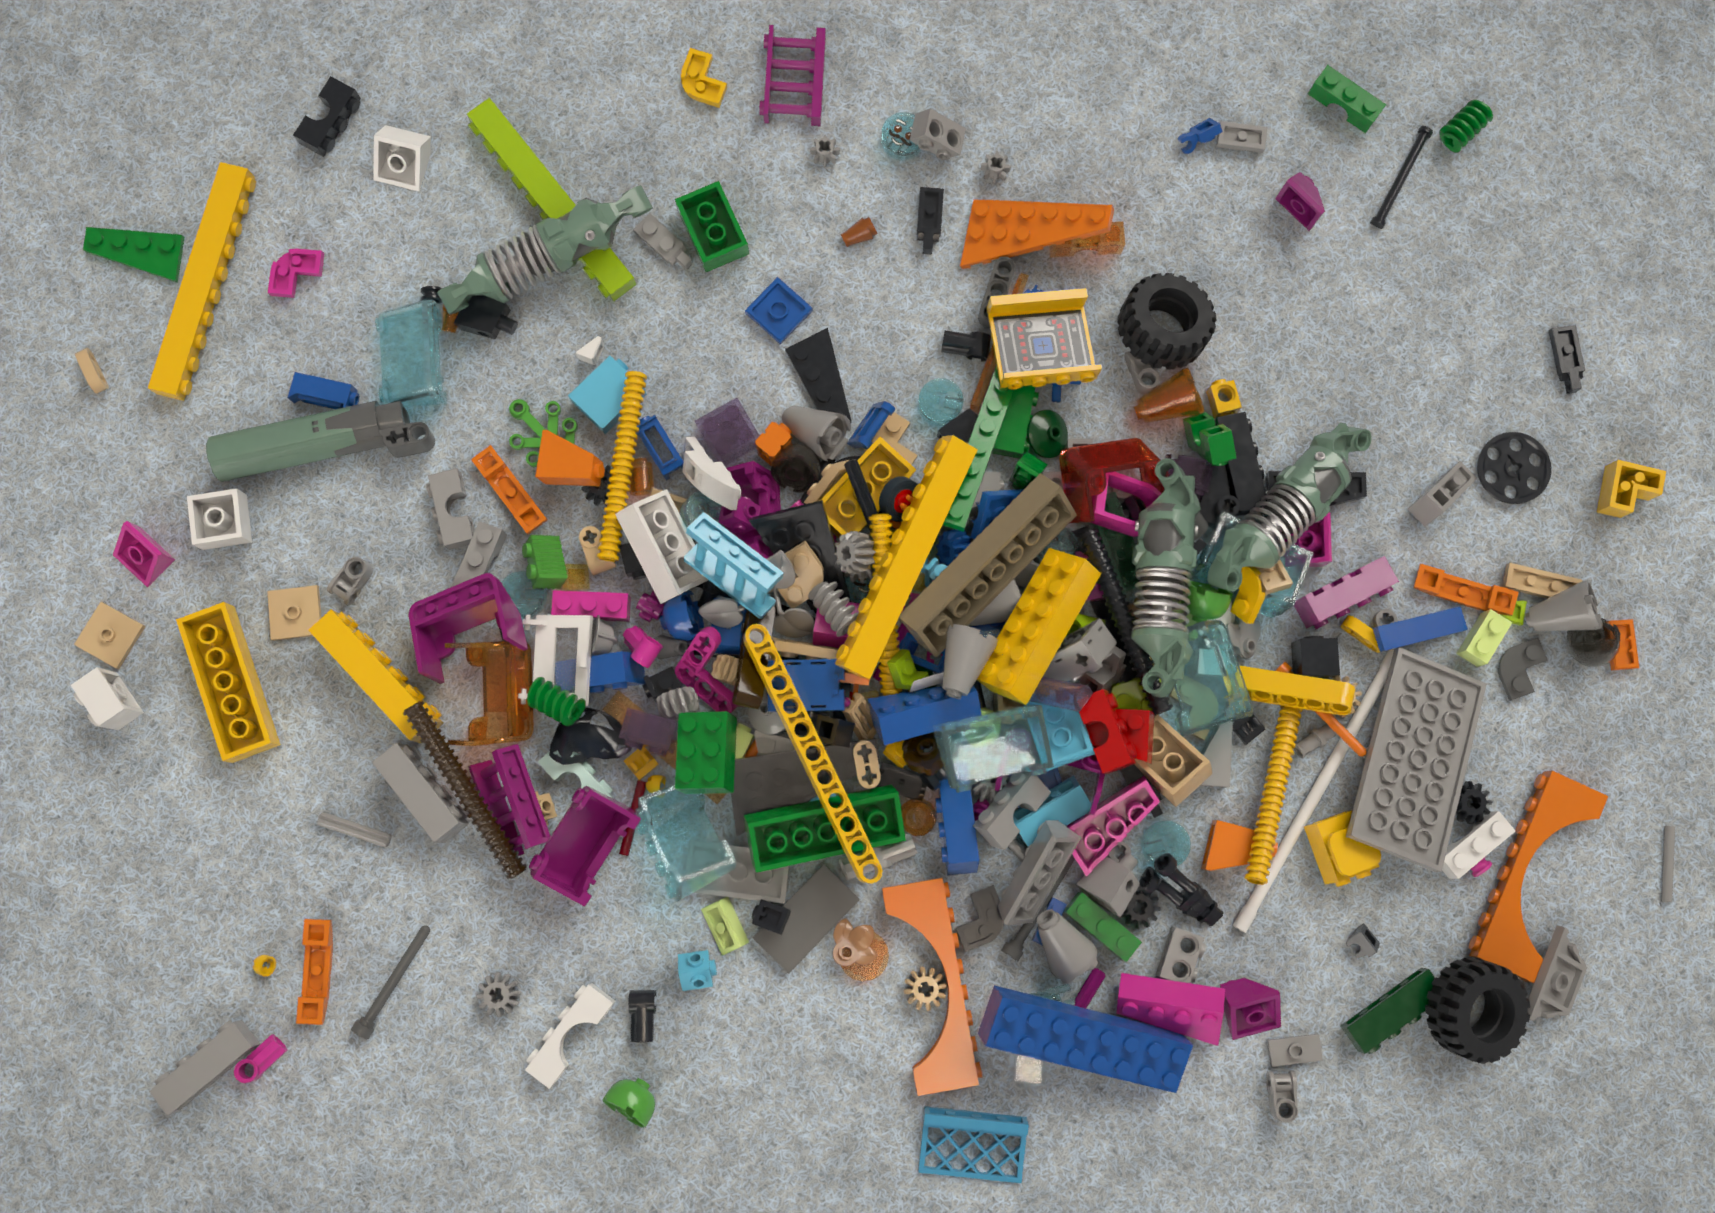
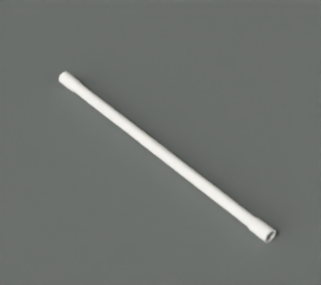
[1232,648,1396,933]

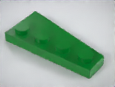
[83,227,185,283]

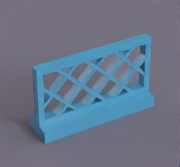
[918,1106,1029,1183]

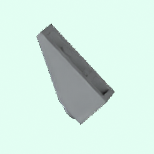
[1408,461,1477,527]
[1200,711,1233,788]

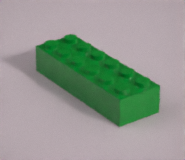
[743,784,906,873]

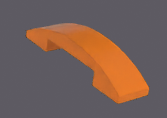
[471,445,547,535]
[1413,564,1519,616]
[296,919,333,1025]

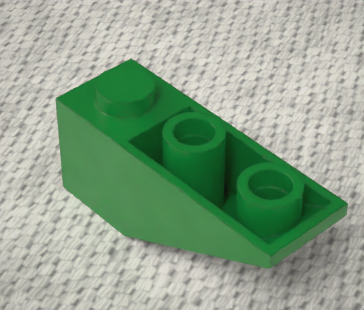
[1009,452,1048,490]

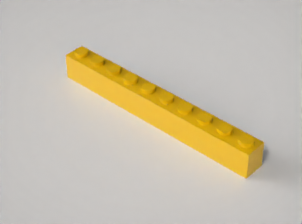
[148,162,256,401]
[835,435,978,679]

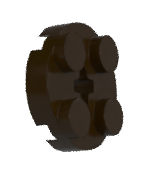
[902,729,955,776]

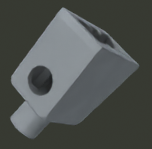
[1076,853,1139,917]

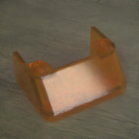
[445,641,534,746]

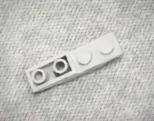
[682,437,741,510]

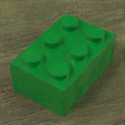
[674,181,749,273]
[675,711,737,794]

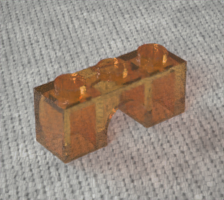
[1049,221,1126,258]

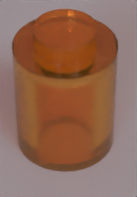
[629,458,654,496]

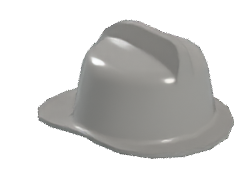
[591,615,618,656]

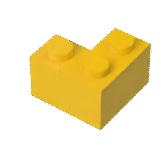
[1596,460,1666,518]

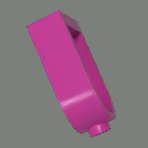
[1082,467,1161,537]

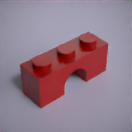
[1074,689,1137,774]

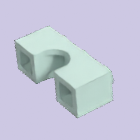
[538,751,614,798]

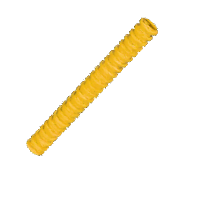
[597,371,647,562]
[869,514,902,696]
[1244,705,1303,885]

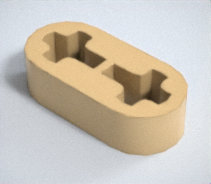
[75,348,109,394]
[853,740,881,788]

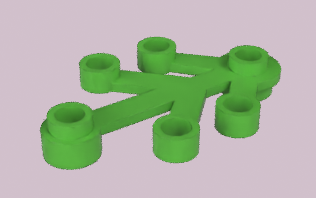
[509,399,578,467]

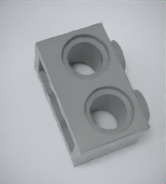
[910,108,966,160]
[1156,927,1206,983]

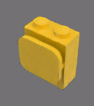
[1303,810,1381,887]

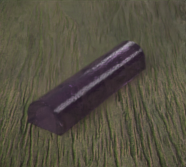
[1029,677,1093,712]

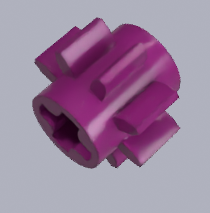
[636,591,665,623]

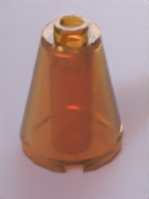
[1133,367,1204,423]

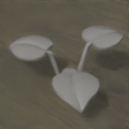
[698,550,814,638]

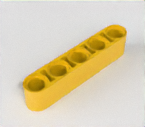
[1226,666,1356,715]

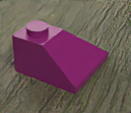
[1275,172,1325,231]
[1220,978,1281,1040]

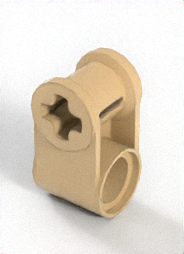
[579,526,616,576]

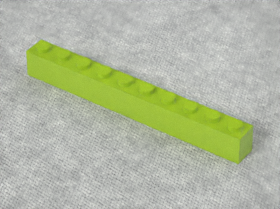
[467,97,637,302]

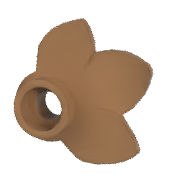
[832,918,878,967]

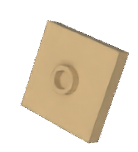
[267,585,322,641]
[74,602,146,669]

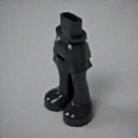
[1138,853,1223,926]

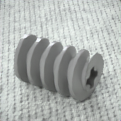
[808,582,859,637]

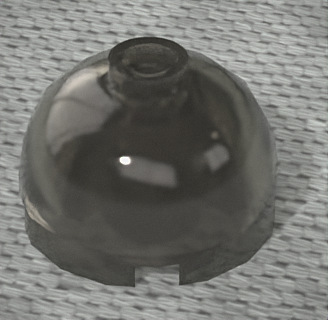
[771,444,821,493]
[1566,618,1621,667]

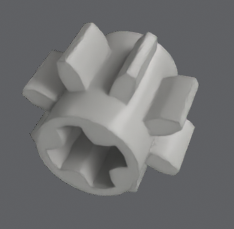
[810,135,840,167]
[980,151,1011,184]

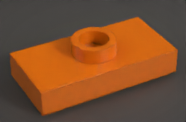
[1605,619,1639,671]

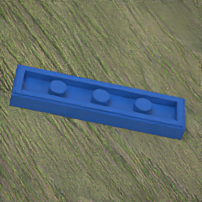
[1373,606,1468,652]

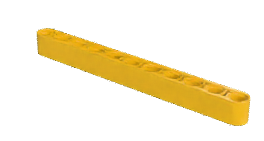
[743,624,883,884]

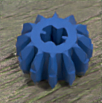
[936,529,972,566]

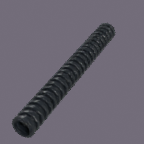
[1077,529,1173,716]

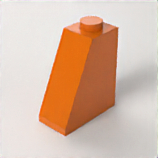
[535,430,605,486]
[1201,820,1278,871]

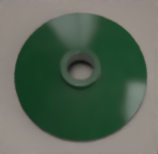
[1027,409,1068,458]

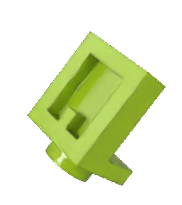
[887,649,929,690]

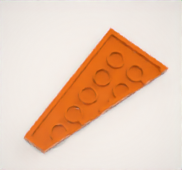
[960,199,1114,269]

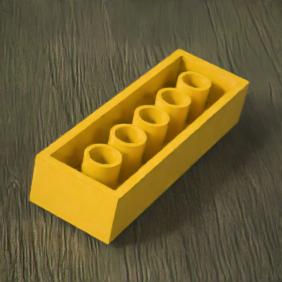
[977,548,1101,705]
[176,602,281,763]
[308,609,443,744]

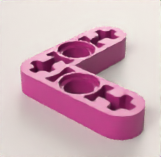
[675,626,737,713]

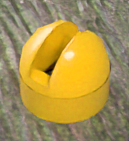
[646,775,666,796]
[253,955,276,977]

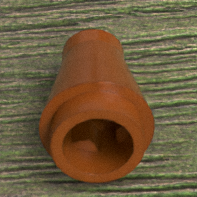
[840,217,878,247]

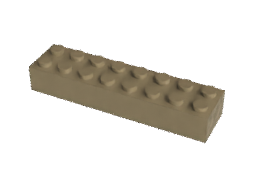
[899,473,1077,657]

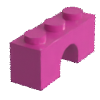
[551,590,631,622]

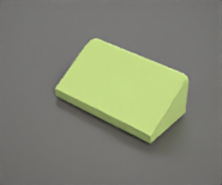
[701,897,749,956]

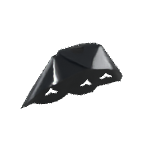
[549,707,633,765]

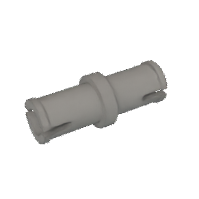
[1294,724,1337,758]

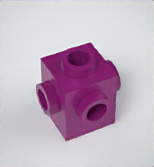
[718,496,761,534]

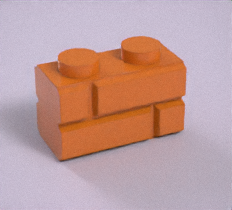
[755,422,793,468]

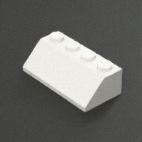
[615,489,708,604]

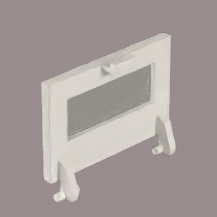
[518,615,593,706]

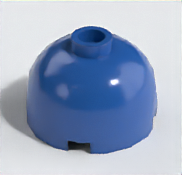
[660,590,704,641]

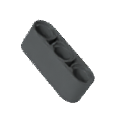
[978,257,1016,328]

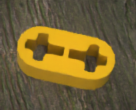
[1340,615,1380,653]

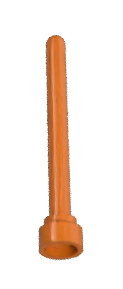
[1275,661,1367,757]

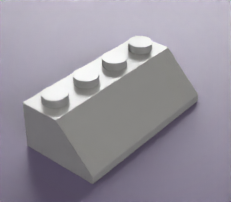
[998,820,1081,925]

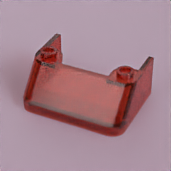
[1059,438,1168,523]

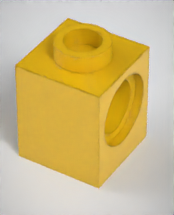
[1206,379,1242,419]

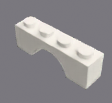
[525,983,616,1089]

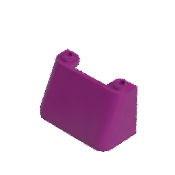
[704,461,781,559]
[529,786,641,907]

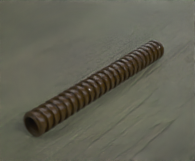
[403,701,527,879]

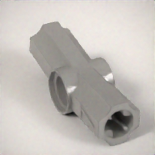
[839,833,918,881]

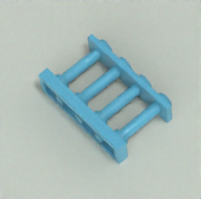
[683,512,784,619]

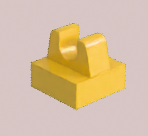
[624,745,659,780]

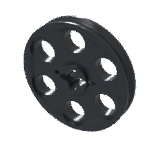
[1477,432,1552,504]

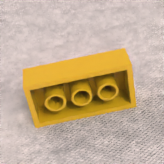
[820,437,916,538]

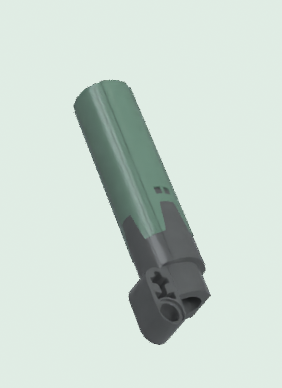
[206,401,436,482]

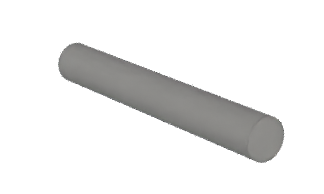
[1661,826,1675,902]

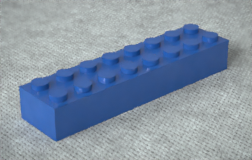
[978,985,1193,1093]

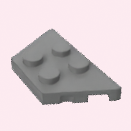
[1528,925,1587,1021]

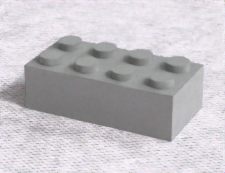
[372,743,469,843]

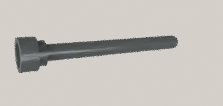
[1001,855,1075,961]
[351,925,430,1039]

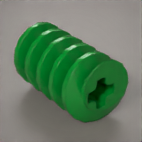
[1439,100,1493,153]
[527,677,586,726]

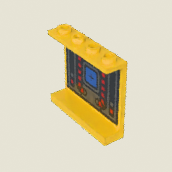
[986,288,1102,390]

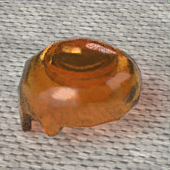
[901,798,937,836]

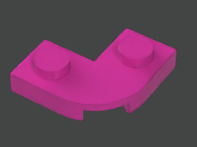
[268,249,325,298]

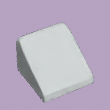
[576,336,605,365]

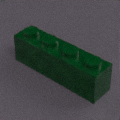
[1340,967,1435,1054]

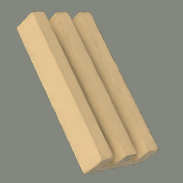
[842,693,876,740]

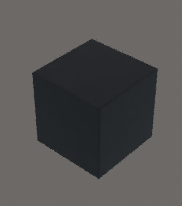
[1291,636,1340,679]

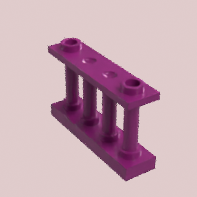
[759,25,826,126]
[468,744,550,856]

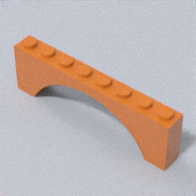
[1469,771,1608,983]
[882,878,982,1096]

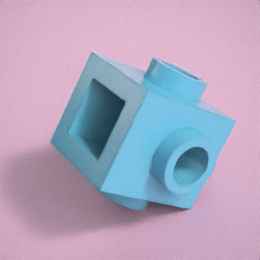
[678,950,717,991]

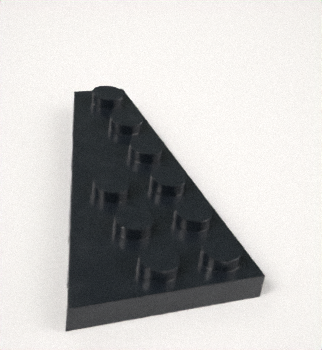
[749,500,852,614]
[731,738,880,836]

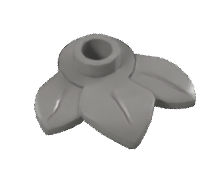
[1226,619,1261,658]

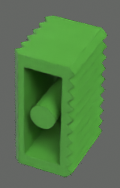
[522,535,568,589]

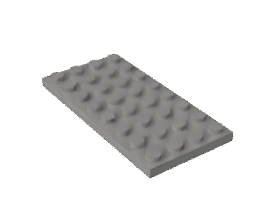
[1346,647,1487,872]

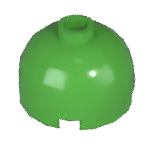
[1181,581,1233,623]
[602,1078,656,1128]

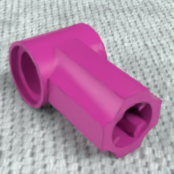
[623,625,663,668]
[234,1034,288,1083]

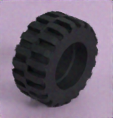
[1117,273,1217,370]
[1425,957,1530,1064]

